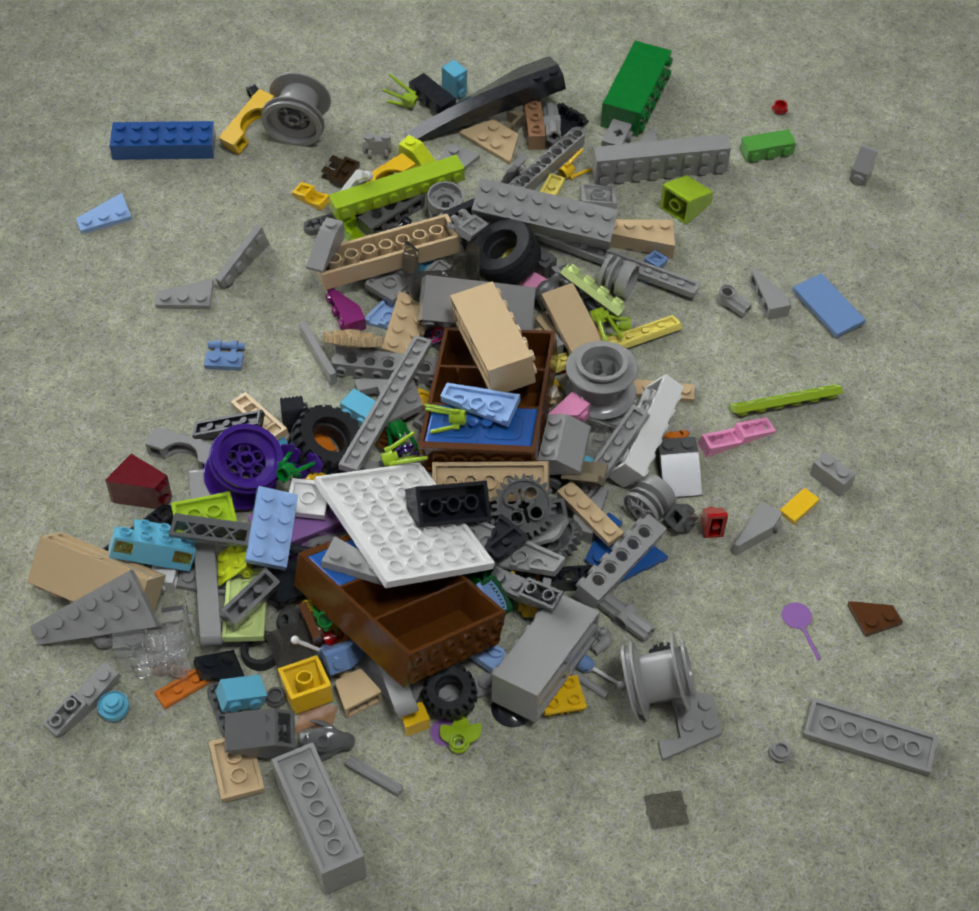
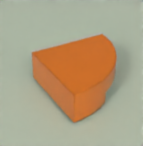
[663,430,690,439]

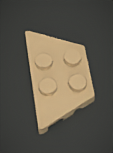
[460,119,518,165]

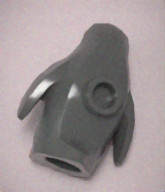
[299,720,355,761]

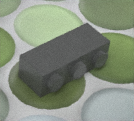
[220,568,280,631]

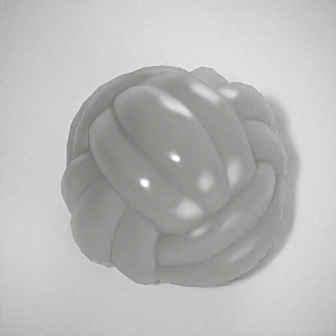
[93,633,115,649]

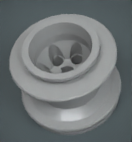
[262,72,332,146]
[565,341,638,424]
[621,632,696,720]

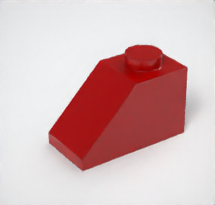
[701,507,728,538]

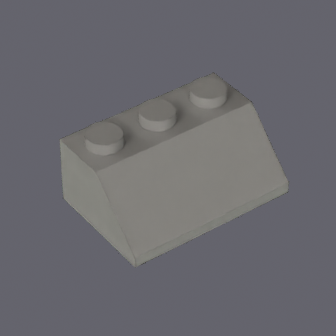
[537,414,591,475]

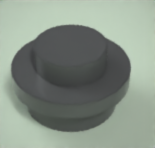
[266,687,287,708]

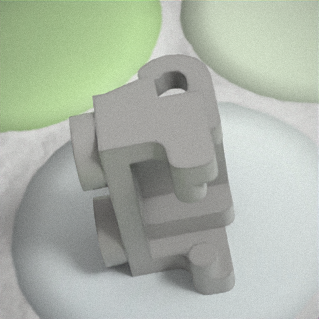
[364,133,392,158]

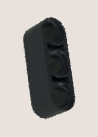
[540,565,597,592]

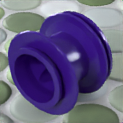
[203,423,284,510]

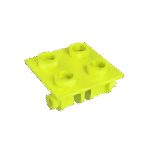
[218,546,253,586]

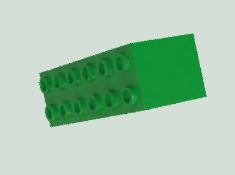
[600,40,673,137]

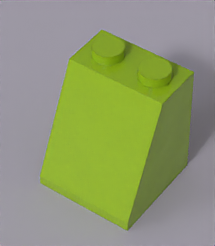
[660,175,714,225]

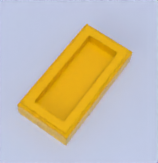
[780,488,820,525]

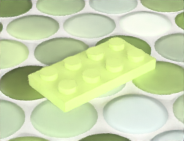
[560,264,626,316]
[222,568,267,642]

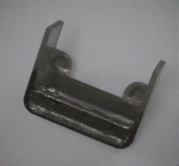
[402,240,483,302]

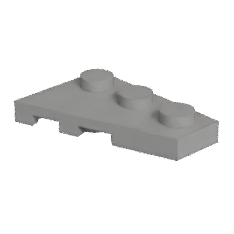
[155,278,214,309]

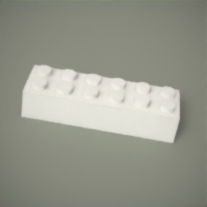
[608,374,684,488]

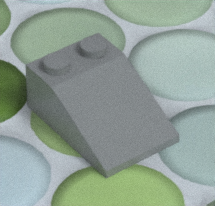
[580,184,618,209]

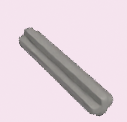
[345,756,403,796]

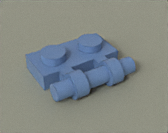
[204,340,245,371]

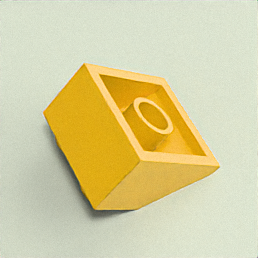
[278,655,333,714]

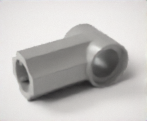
[717,284,752,317]

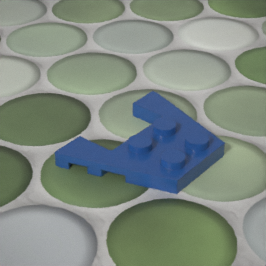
[585,512,668,585]

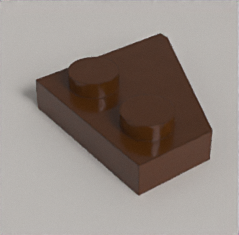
[298,601,325,653]
[847,601,903,637]

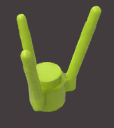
[382,74,418,108]
[589,307,623,341]
[605,315,631,337]
[424,403,467,434]
[381,431,428,467]

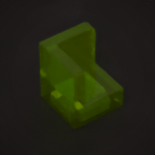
[340,216,364,241]

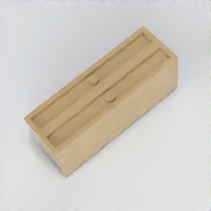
[450,281,537,392]
[27,532,166,613]

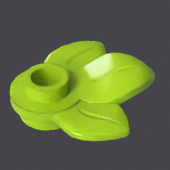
[440,715,482,754]

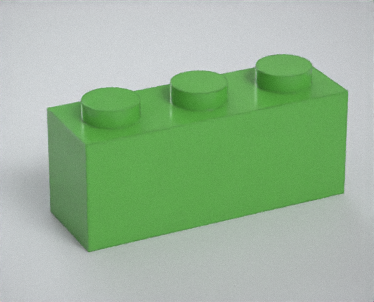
[740,129,796,162]

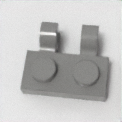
[446,209,488,241]

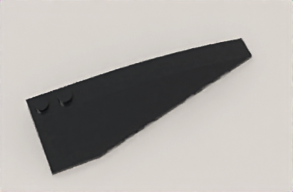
[405,56,566,141]

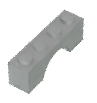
[145,426,212,469]

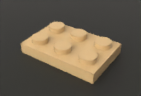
[209,738,265,803]

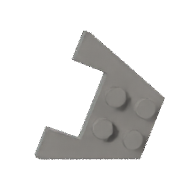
[354,379,423,427]
[650,692,722,761]

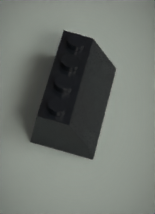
[405,480,492,528]

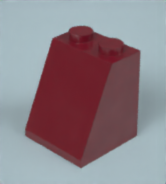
[105,454,172,509]

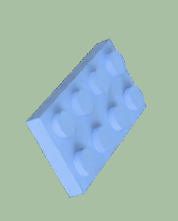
[245,486,298,571]

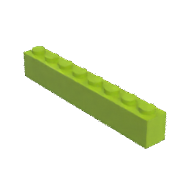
[328,155,465,220]

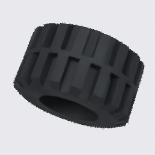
[423,663,478,721]

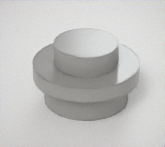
[769,741,791,763]

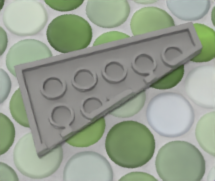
[466,521,566,576]
[30,570,160,645]

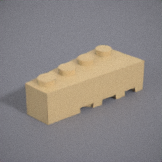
[609,219,675,259]

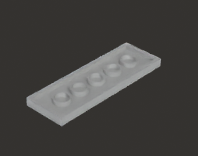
[803,697,938,776]

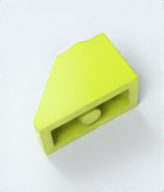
[399,135,435,167]

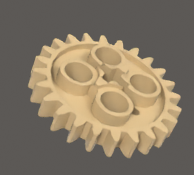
[323,329,383,349]

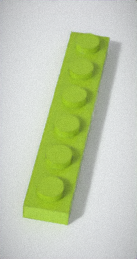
[730,384,843,416]

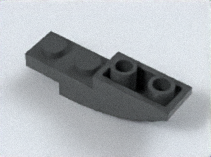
[491,566,564,611]

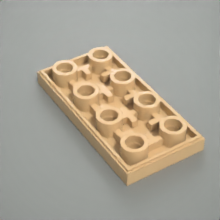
[540,283,603,354]

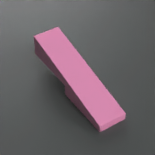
[698,417,776,458]

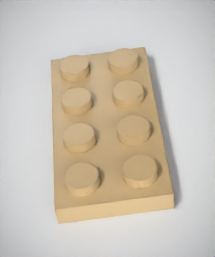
[380,291,427,354]

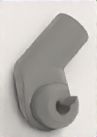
[591,626,611,656]

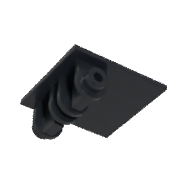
[557,103,589,136]

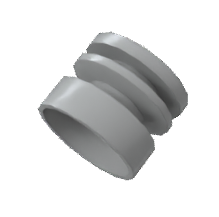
[427,181,464,219]
[597,254,640,299]
[623,474,677,521]

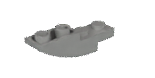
[43,661,121,737]

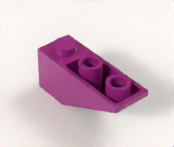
[325,288,366,331]

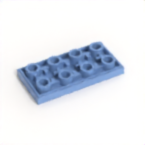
[792,273,866,338]

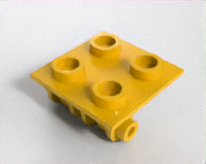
[543,675,587,718]

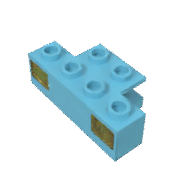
[109,519,196,572]

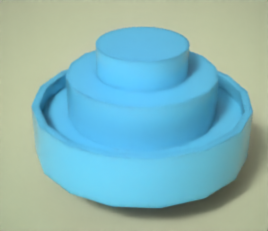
[97,691,130,722]

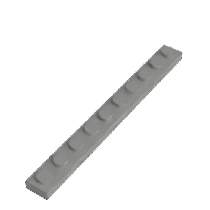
[534,233,701,299]
[339,335,432,472]

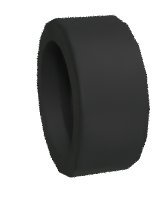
[241,631,281,671]

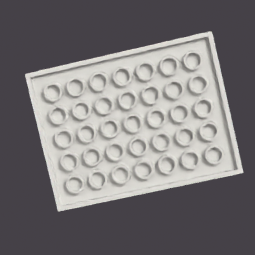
[314,462,495,588]

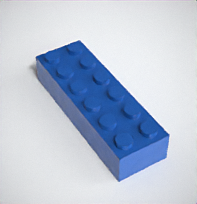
[109,121,216,160]

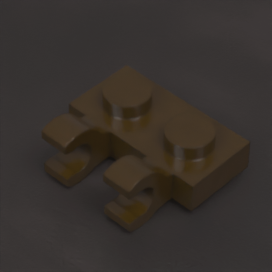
[321,155,360,188]

